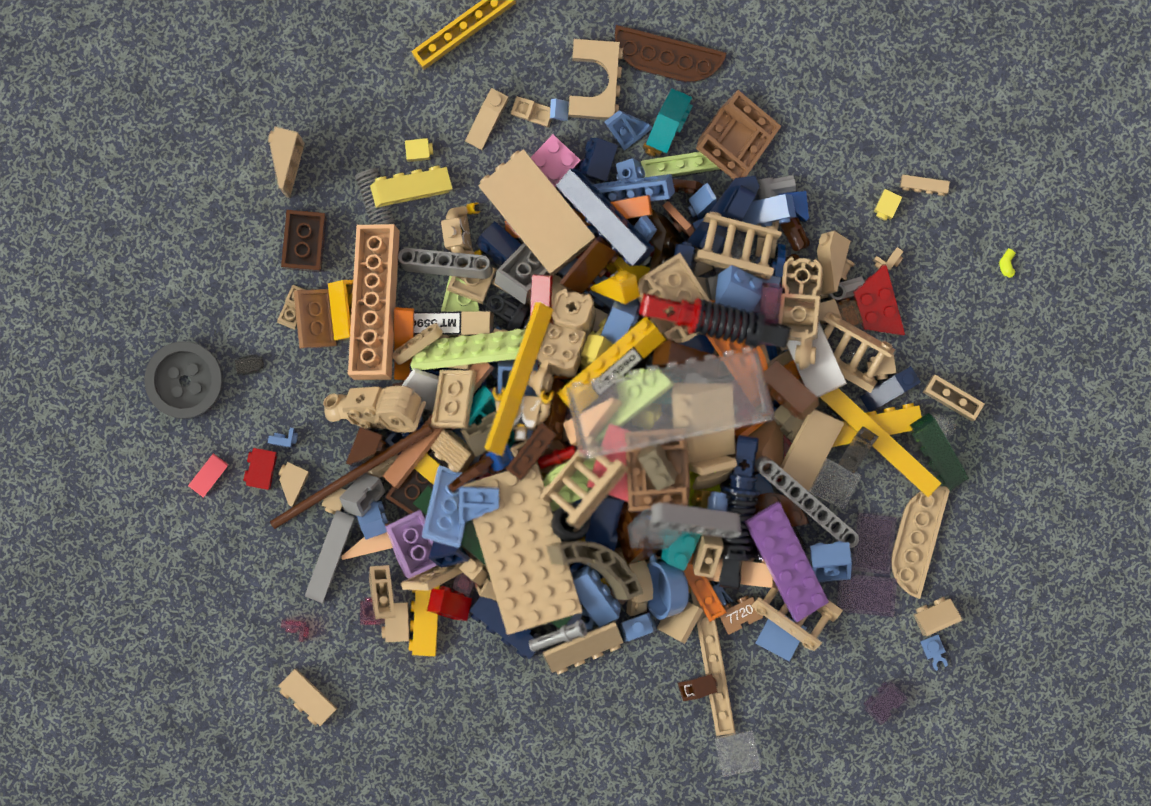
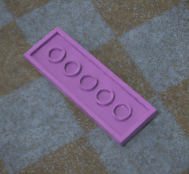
[745,502,829,622]

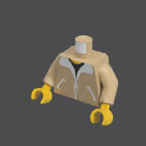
[441,202,483,255]
[493,386,554,441]

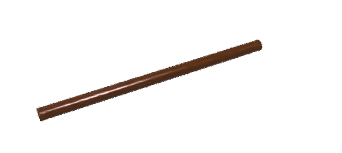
[270,423,433,529]

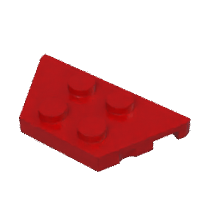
[853,264,905,335]

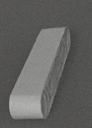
[398,248,492,279]
[651,503,741,538]
[305,510,355,604]

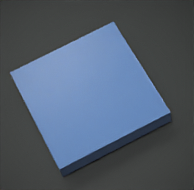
[755,616,807,661]

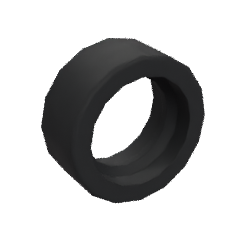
[551,503,590,542]

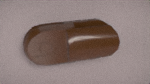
[780,215,810,251]

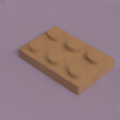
[294,289,336,348]

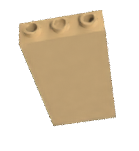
[478,149,596,276]

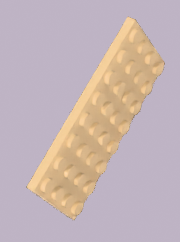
[462,462,583,635]

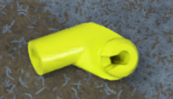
[999,248,1016,278]

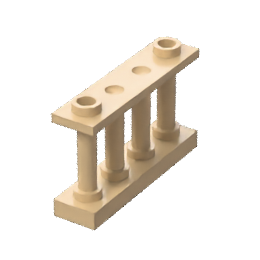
[694,212,782,280]
[823,312,896,393]
[540,436,629,529]
[752,586,843,651]

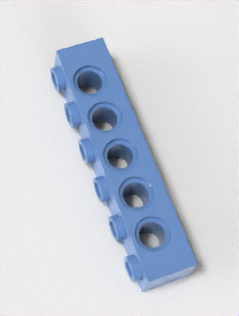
[563,174,675,209]

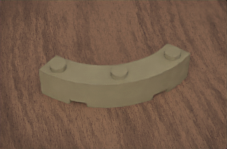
[546,541,643,600]

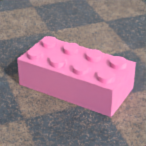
[531,134,581,189]

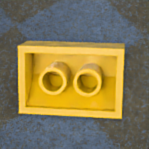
[328,280,353,340]

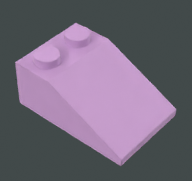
[385,510,437,578]

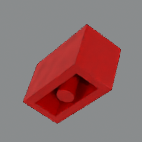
[243,448,277,490]
[427,586,472,621]

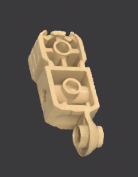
[778,257,824,370]
[529,288,596,397]
[323,386,426,433]

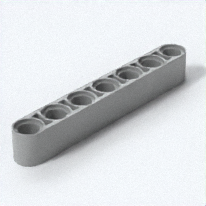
[755,456,859,548]

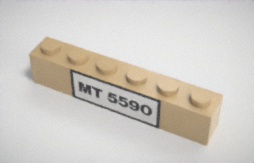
[414,311,494,339]

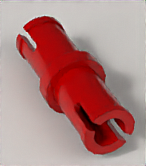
[538,445,577,469]

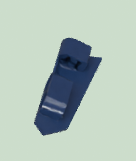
[688,176,760,255]
[583,491,624,579]

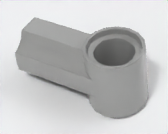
[757,175,796,200]
[828,276,865,302]

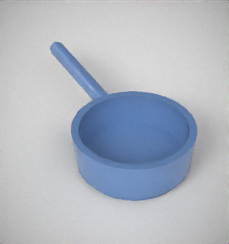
[647,552,689,619]

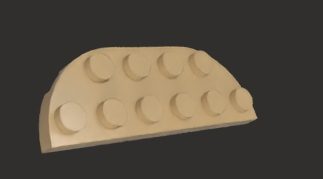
[891,486,950,599]

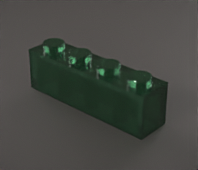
[910,413,969,490]

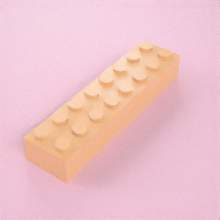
[348,224,400,380]

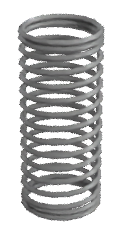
[355,168,395,225]

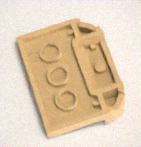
[638,253,711,343]

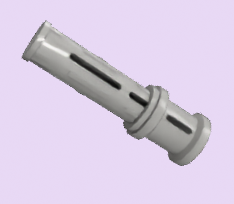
[529,620,587,652]

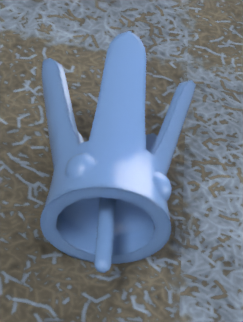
[712,581,734,606]

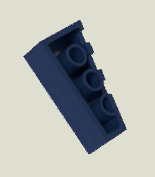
[469,596,540,659]

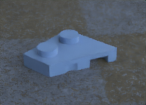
[605,110,653,151]
[459,486,500,525]

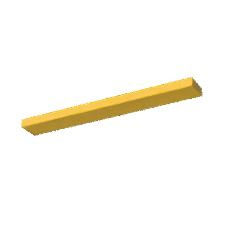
[484,302,553,456]
[819,388,941,497]

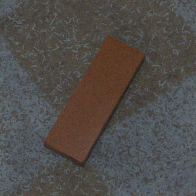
[506,422,558,481]

